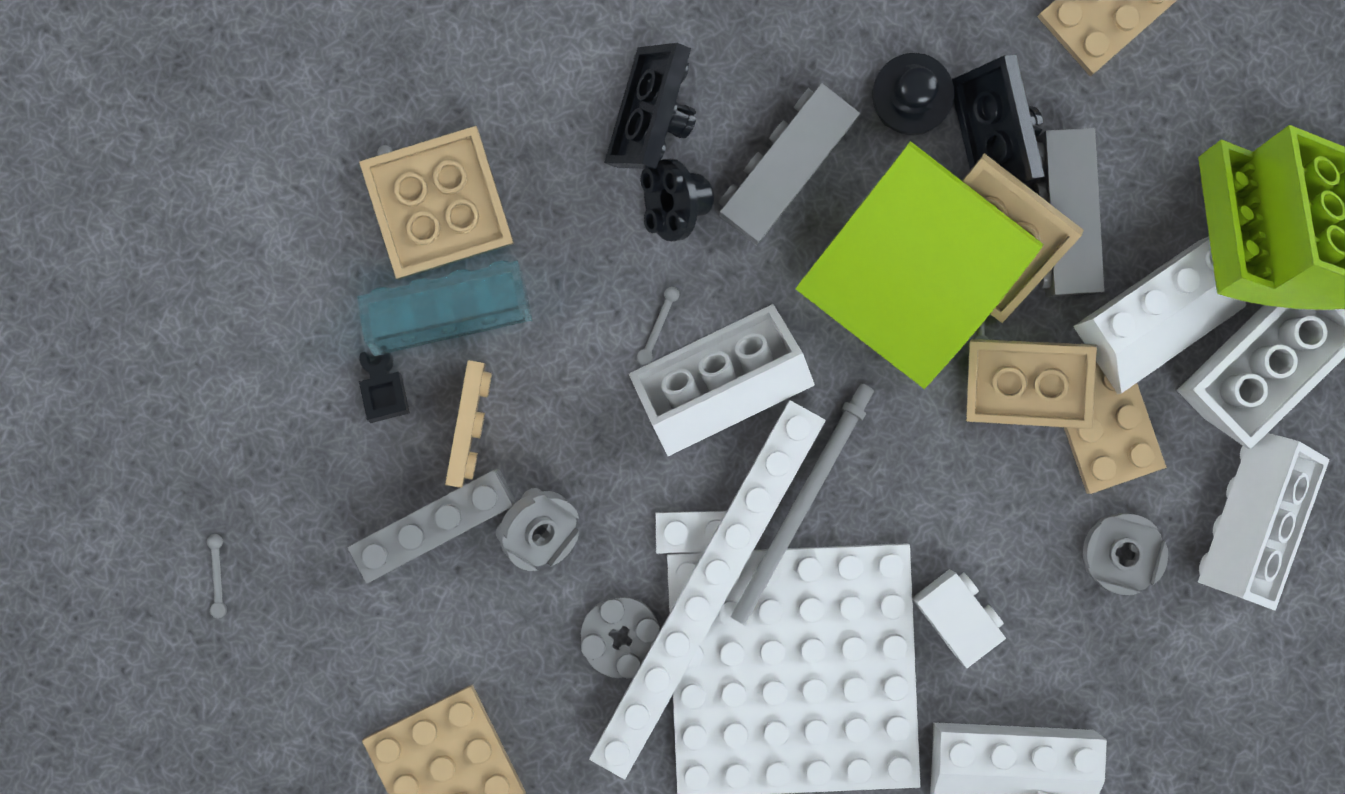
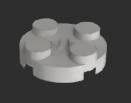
[496,488,579,571]
[1083,513,1168,595]
[580,596,660,679]

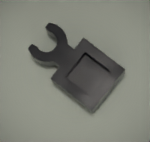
[359,347,410,423]

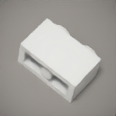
[912,569,1006,668]

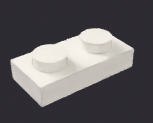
[655,511,727,554]

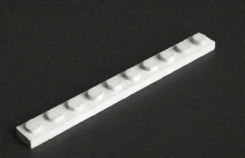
[589,400,826,780]

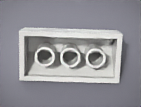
[1073,236,1246,394]
[629,304,815,456]
[1177,305,1345,449]
[1198,433,1330,610]
[930,723,1107,794]

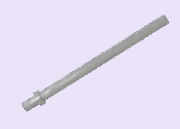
[730,383,874,625]

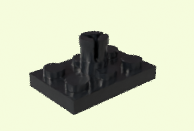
[604,43,696,169]
[952,54,1045,183]

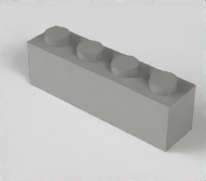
[718,83,860,246]
[1034,128,1104,297]
[347,468,517,584]

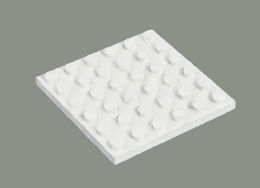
[667,543,920,794]

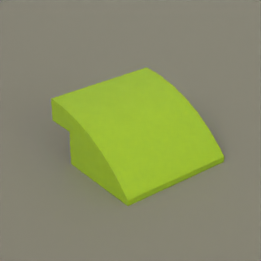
[1198,125,1345,310]
[795,141,1044,389]

